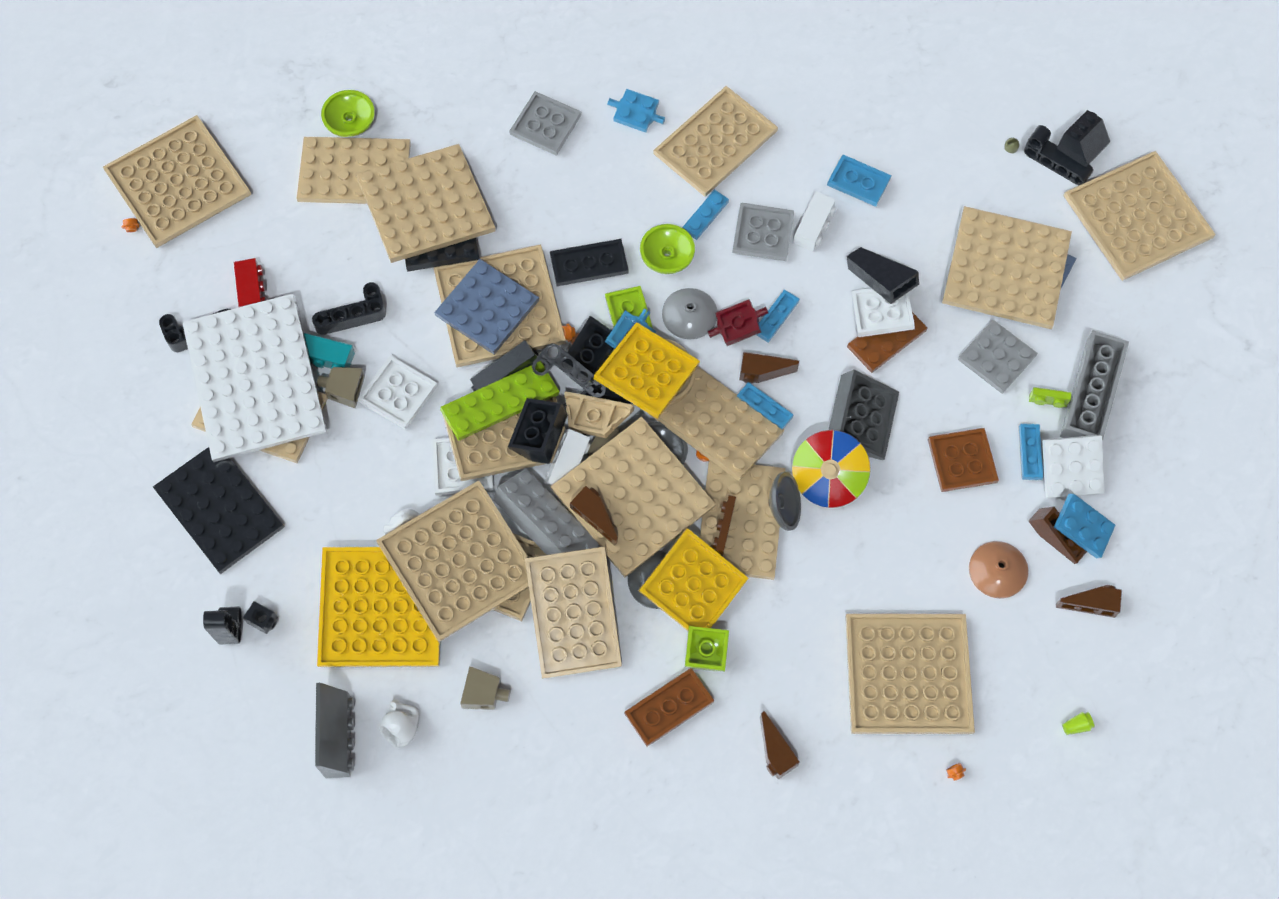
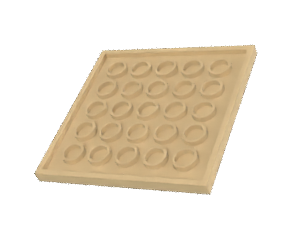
[103,115,251,248]
[356,144,495,263]
[1064,151,1216,281]
[942,206,1072,329]
[434,244,566,368]
[551,417,716,578]
[376,480,529,643]
[845,614,975,734]

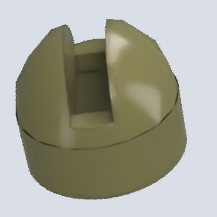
[1004,137,1019,153]

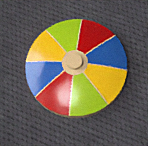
[792,430,870,508]

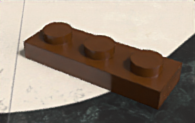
[712,495,736,557]

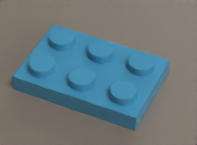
[827,155,892,207]
[1054,494,1116,559]

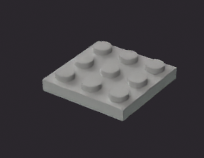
[509,91,581,156]
[732,203,794,261]
[958,320,1038,394]

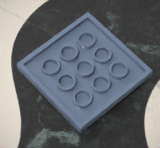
[434,259,539,355]

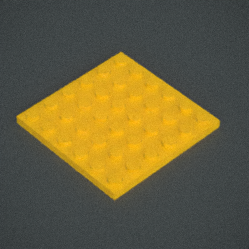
[317,547,440,667]

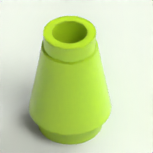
[1062,712,1095,735]

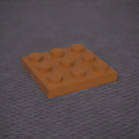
[928,428,999,492]

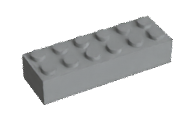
[1060,330,1129,440]
[493,468,601,555]

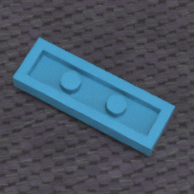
[682,189,729,240]
[756,290,800,343]
[737,382,794,429]
[1019,424,1043,480]

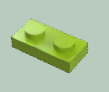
[1029,387,1071,408]

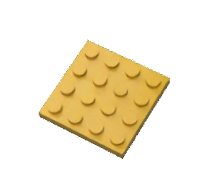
[594,322,700,419]
[638,528,749,631]

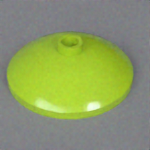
[321,90,375,137]
[640,224,695,274]

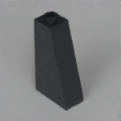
[847,247,919,304]
[470,340,545,391]

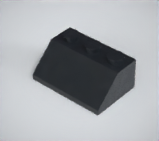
[1056,110,1110,168]
[563,316,614,382]
[508,398,568,464]

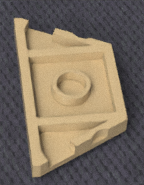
[564,391,635,438]

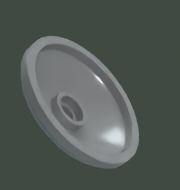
[662,288,717,339]

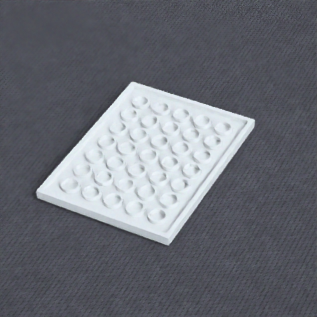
[182,294,327,462]

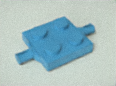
[607,89,665,133]
[605,309,656,349]

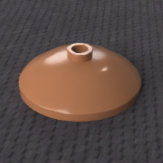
[969,541,1028,599]

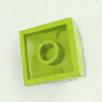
[685,626,729,672]

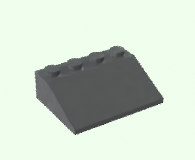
[829,370,899,460]
[315,682,354,778]

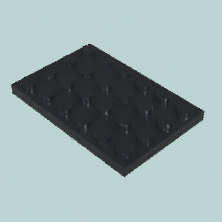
[153,447,284,574]

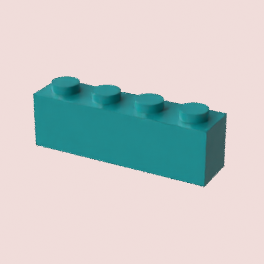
[303,333,355,369]

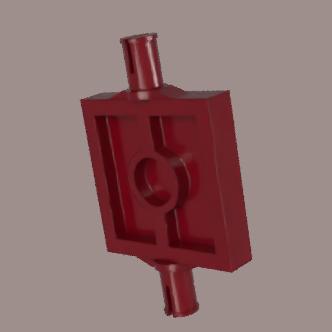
[707,299,769,346]

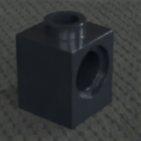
[243,601,278,634]

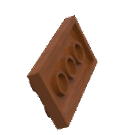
[847,312,928,373]
[624,668,714,747]

